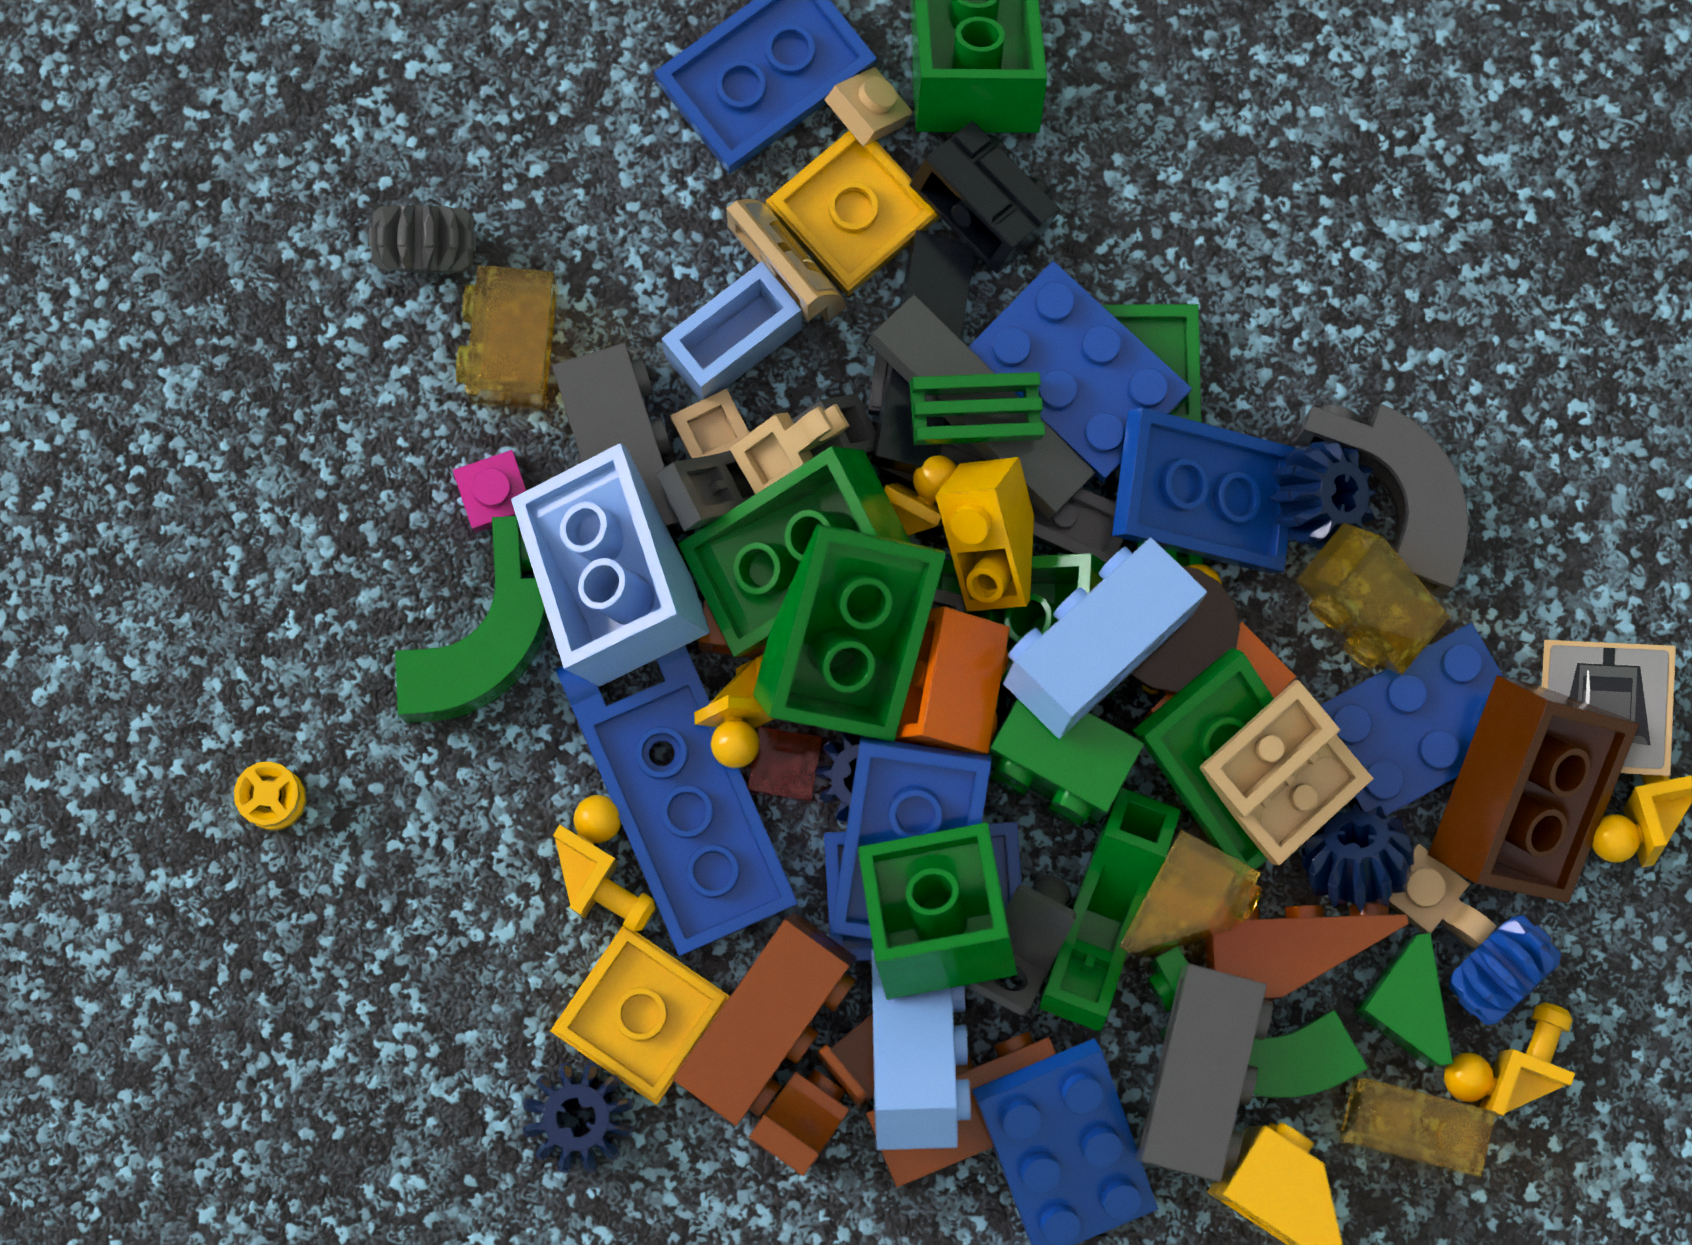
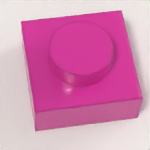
[452,450,527,533]

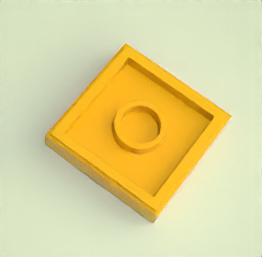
[766,130,941,297]
[550,926,730,1105]

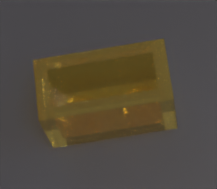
[456,265,558,409]
[1296,523,1450,675]
[1339,1078,1496,1177]

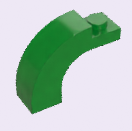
[395,516,549,723]
[1038,787,1181,1032]
[1147,946,1368,1099]

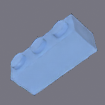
[1003,537,1207,739]
[871,949,970,1150]

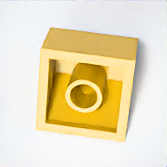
[1207,1122,1343,1245]

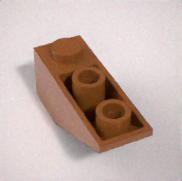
[1204,903,1408,1001]

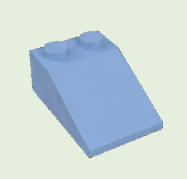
[511,443,710,687]

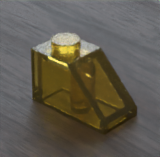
[1119,830,1262,957]

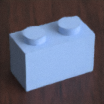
[661,261,802,401]

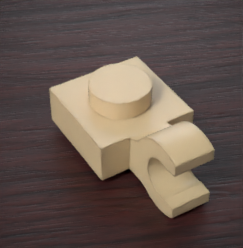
[729,404,849,494]
[1388,843,1497,950]

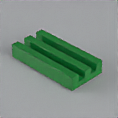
[909,372,1045,445]

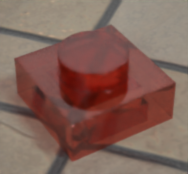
[748,727,822,803]

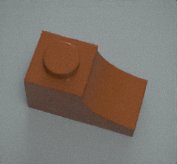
[749,1069,849,1176]

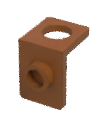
[818,1013,875,1110]

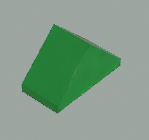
[1353,933,1453,1067]

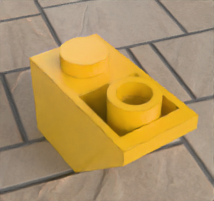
[935,457,1034,612]

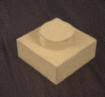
[825,67,913,147]
[670,388,749,459]

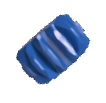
[1448,915,1561,1025]

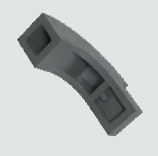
[656,394,876,531]
[1295,404,1468,599]

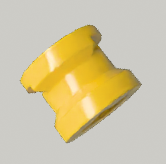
[234,761,307,831]

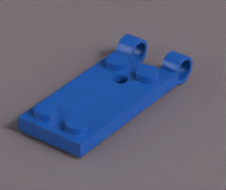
[555,645,798,957]

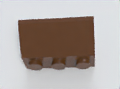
[1428,675,1639,903]

